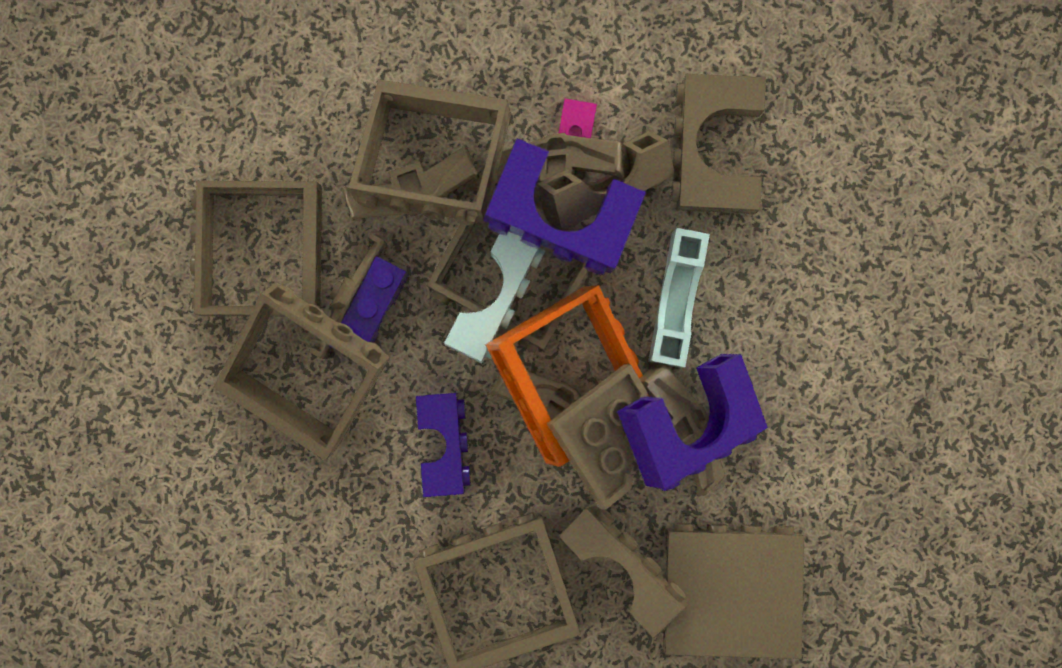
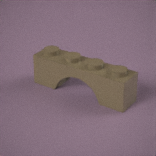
[537,131,675,230]
[559,506,689,638]

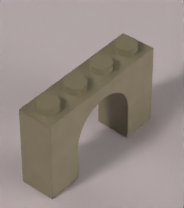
[671,73,766,214]

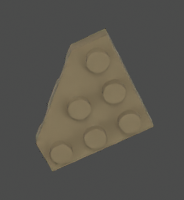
[547,364,648,510]

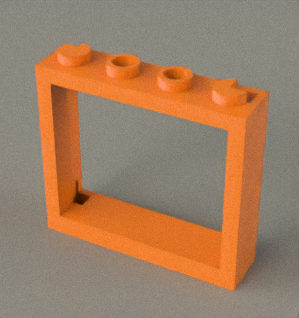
[485,285,650,467]

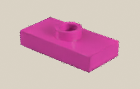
[559,98,597,138]

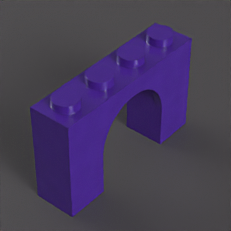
[483,138,646,275]
[617,354,768,491]

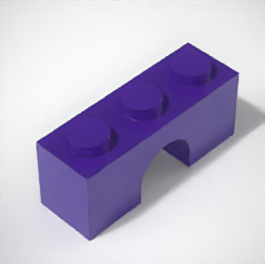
[329,256,409,349]
[416,393,471,497]

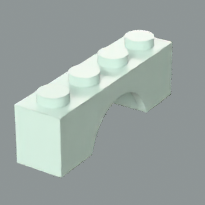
[648,228,710,368]
[444,232,545,364]

